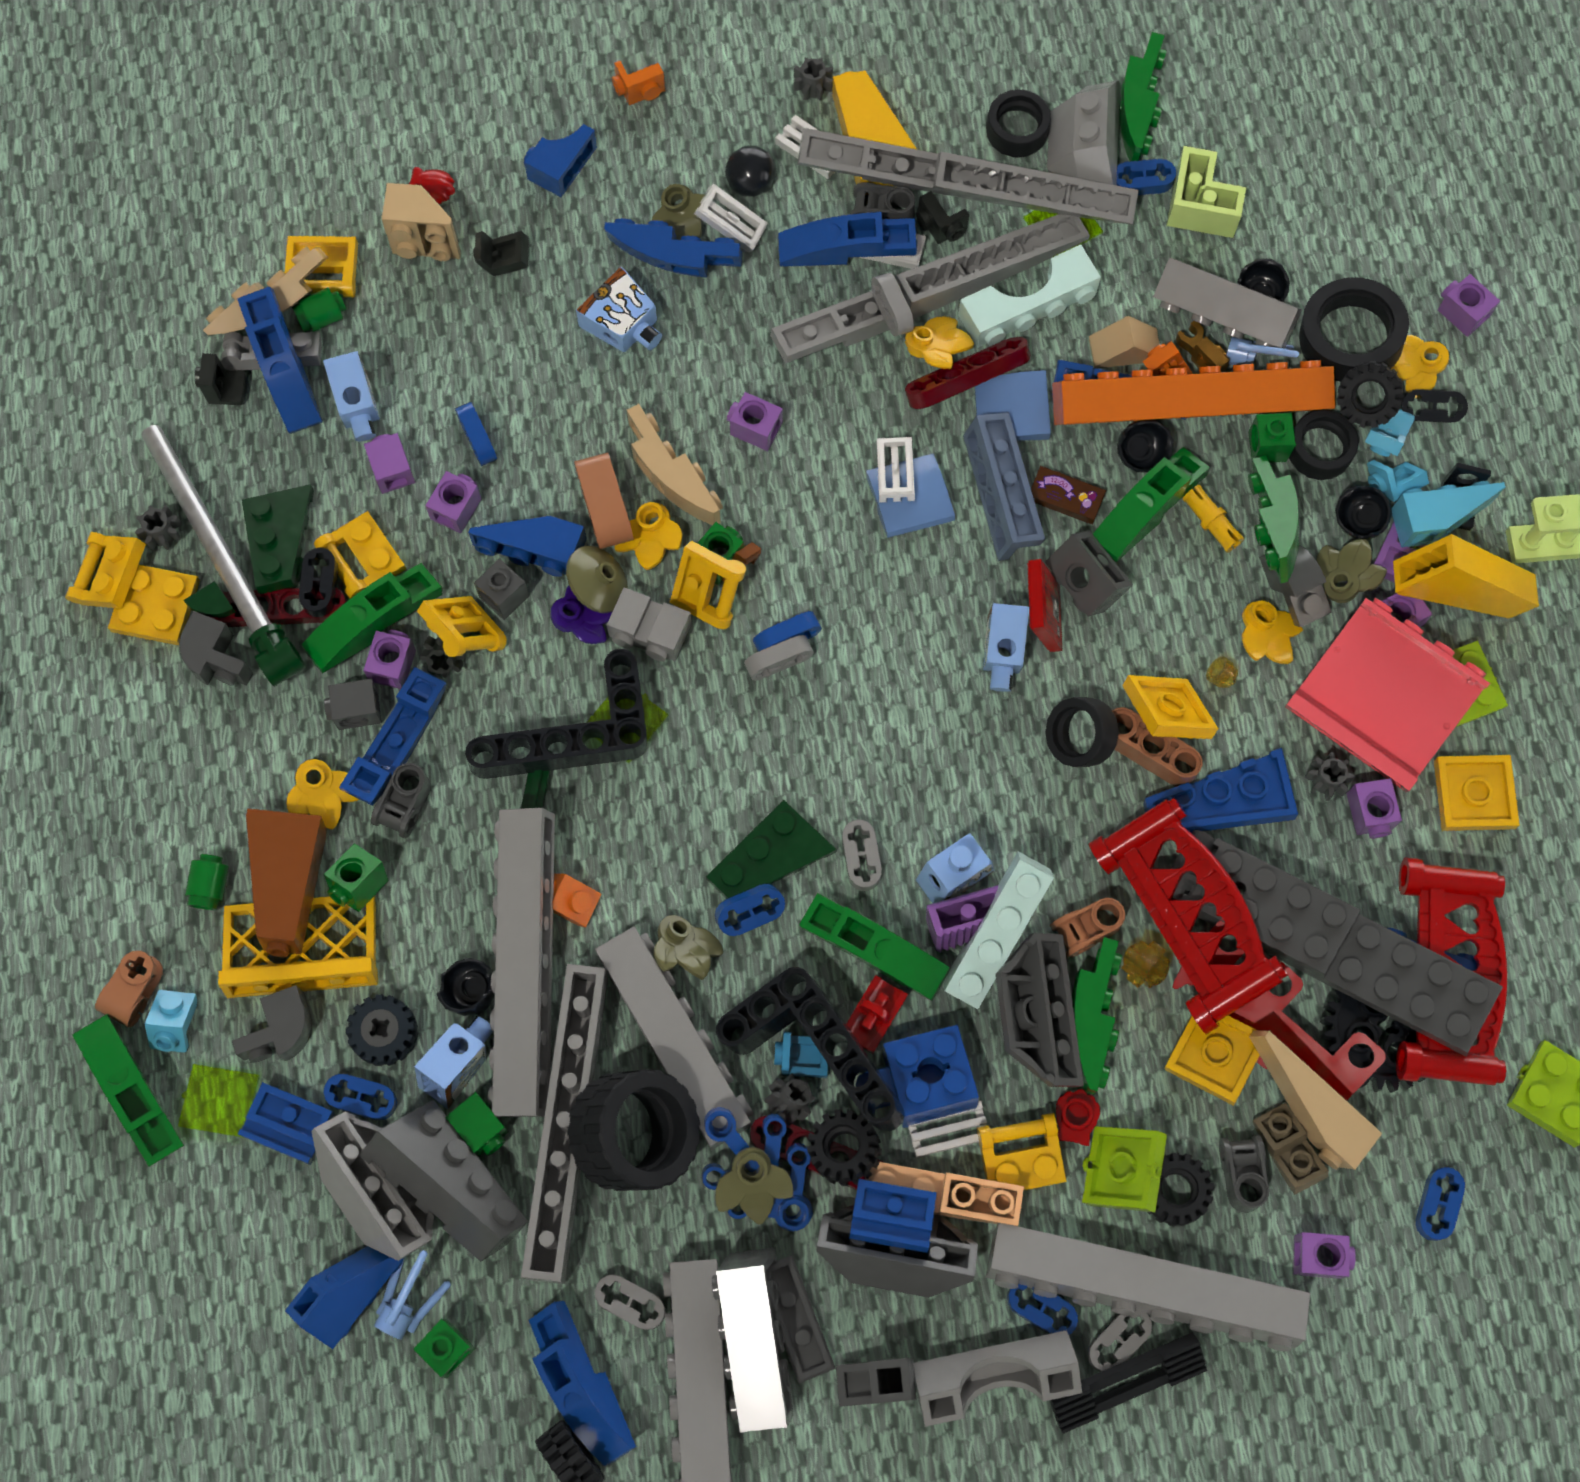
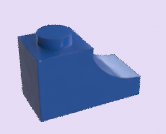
[524,124,597,197]

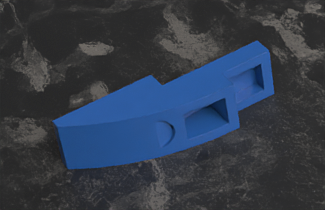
[778,212,917,267]
[604,219,743,278]
[237,286,323,434]
[528,1300,636,1466]

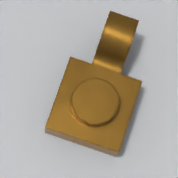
[1176,321,1230,372]

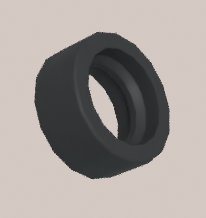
[986,89,1051,157]
[1289,410,1359,480]
[1045,697,1119,767]

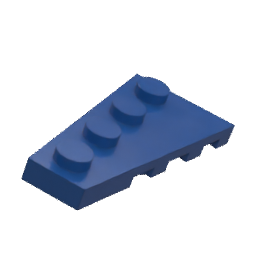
[1143,748,1298,833]

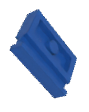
[238,1082,335,1165]
[849,1179,937,1253]

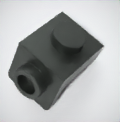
[916,191,969,244]
[473,231,529,276]
[195,353,247,405]

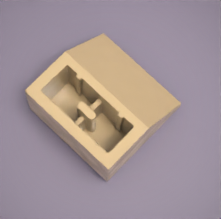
[381,183,461,261]

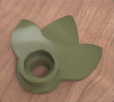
[652,184,706,240]
[1316,539,1387,603]
[653,915,723,980]
[715,1147,793,1225]

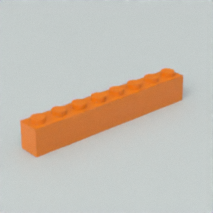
[1052,360,1335,425]

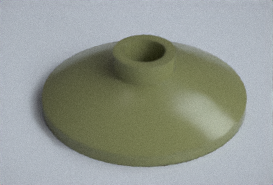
[566,546,628,613]

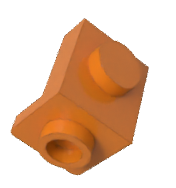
[611,61,665,106]
[1142,341,1193,376]
[552,873,602,927]

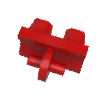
[846,975,908,1054]

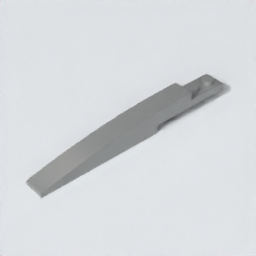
[797,128,1139,225]
[770,214,1090,364]

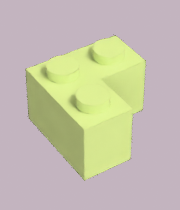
[1167,146,1246,238]

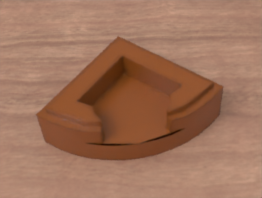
[722,542,762,581]

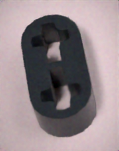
[1399,389,1468,423]
[299,547,338,618]

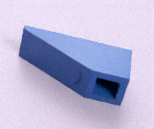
[468,516,587,577]
[285,1246,405,1349]

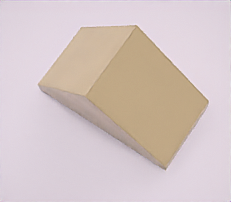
[1089,316,1160,369]

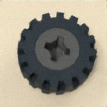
[346,994,418,1066]

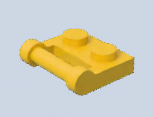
[284,236,358,298]
[314,511,407,599]
[65,532,146,609]
[670,540,746,629]
[417,596,507,657]
[977,1113,1067,1190]

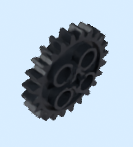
[1320,989,1426,1093]

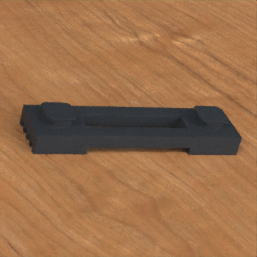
[1050,1332,1207,1434]

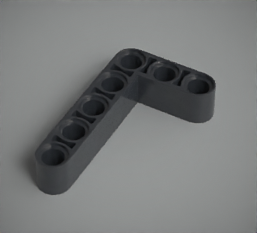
[465,648,647,779]
[716,967,904,1132]

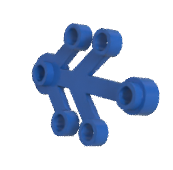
[702,1107,813,1231]

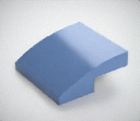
[975,370,1051,441]
[866,454,955,538]

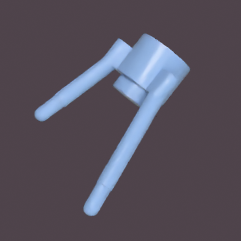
[1226,336,1299,372]
[374,1250,451,1340]

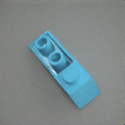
[1391,481,1506,548]

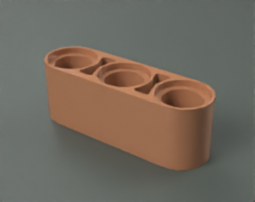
[574,453,634,549]
[1112,707,1203,787]

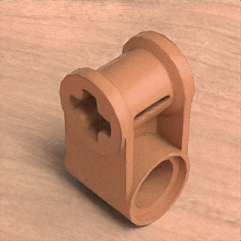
[1050,898,1125,959]
[95,950,163,1028]

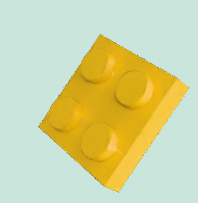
[108,564,200,646]
[1122,675,1219,739]
[1434,755,1520,831]
[1165,1016,1260,1106]

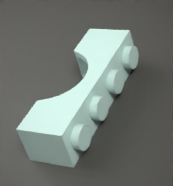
[958,245,1101,348]
[944,851,1054,1009]

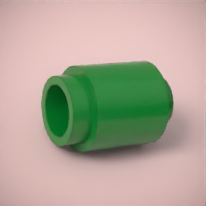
[292,287,347,332]
[185,854,229,911]

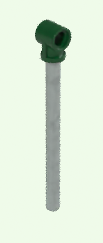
[141,425,306,687]

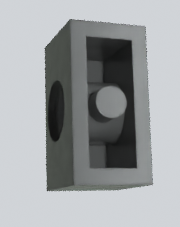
[1045,531,1133,617]

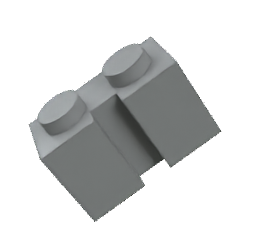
[607,587,692,661]

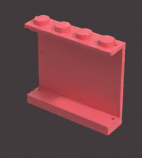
[1285,598,1490,792]

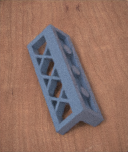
[963,412,1045,561]

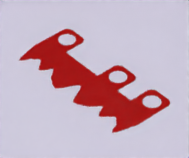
[1172,918,1386,1101]

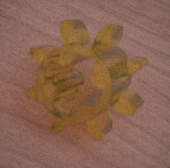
[1121,940,1170,988]

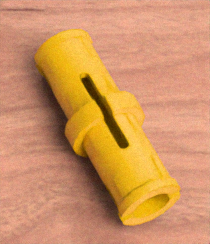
[1182,485,1245,553]

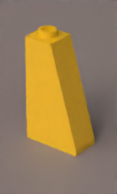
[832,70,917,195]
[1393,534,1539,619]

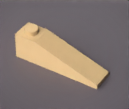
[1249,1031,1383,1170]

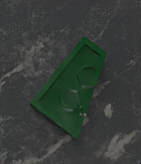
[242,484,314,595]
[706,800,837,899]

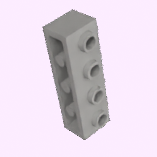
[1153,257,1302,349]

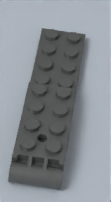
[1171,830,1503,1056]

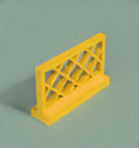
[218,896,378,998]

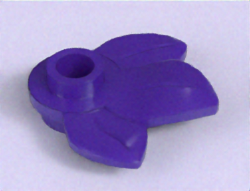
[550,586,612,644]

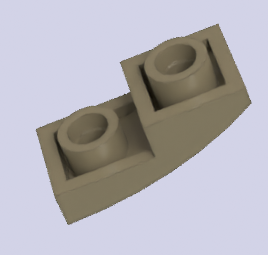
[1253,1103,1329,1195]

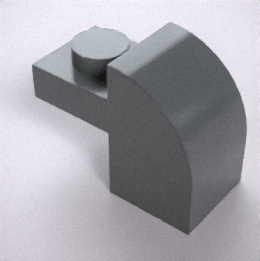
[1259,545,1332,627]
[179,611,253,686]
[232,985,312,1063]
[836,1358,917,1407]

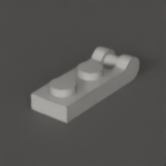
[221,332,322,371]

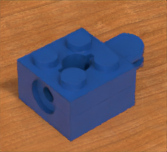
[855,1024,979,1128]

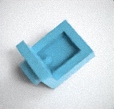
[1365,409,1415,457]
[1367,460,1429,502]
[145,990,197,1053]

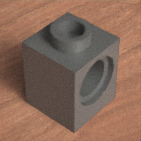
[474,558,529,620]
[324,678,382,730]

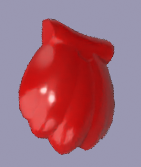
[409,167,455,204]
[1056,1089,1100,1146]

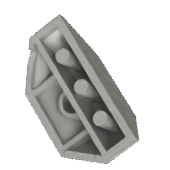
[1047,80,1120,186]
[311,1111,434,1261]

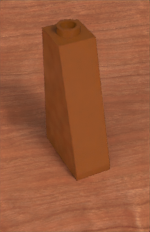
[246,808,327,957]

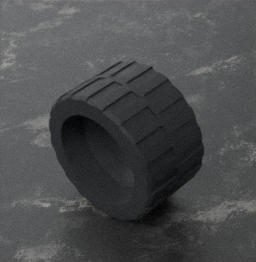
[567,1069,700,1191]

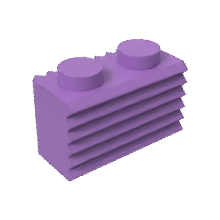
[926,885,999,953]

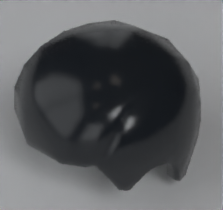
[725,145,777,197]
[1237,259,1290,302]
[1117,420,1174,472]
[1335,485,1392,539]
[437,958,495,1016]

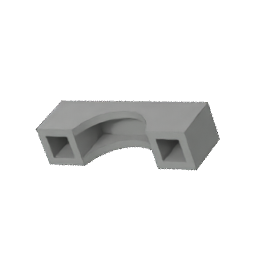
[913,1330,1082,1427]

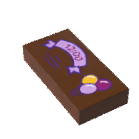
[1031,465,1106,525]

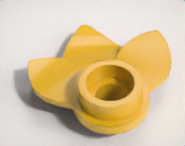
[905,316,974,369]
[1391,335,1449,399]
[614,502,683,570]
[1242,600,1303,664]
[286,759,360,830]

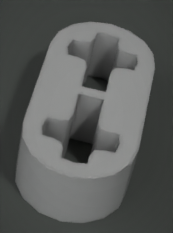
[871,273,914,336]
[744,635,814,681]
[842,820,882,891]
[595,1275,666,1330]
[1087,1310,1152,1372]

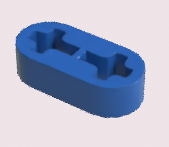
[1117,159,1176,195]
[455,402,497,466]
[753,611,822,652]
[714,884,785,936]
[324,1074,397,1121]
[1416,1167,1465,1241]
[1007,1284,1078,1335]

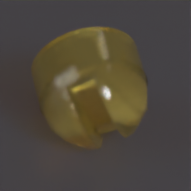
[1206,656,1238,688]

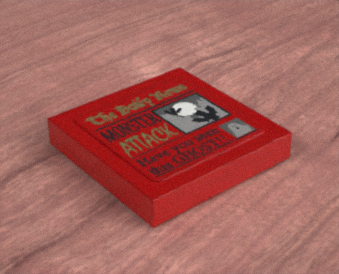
[1027,559,1063,652]

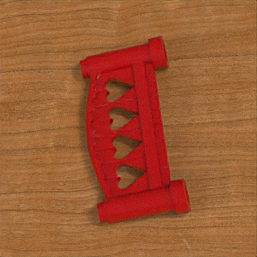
[1088,797,1288,1034]
[1396,857,1507,1086]

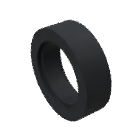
[1299,277,1409,382]

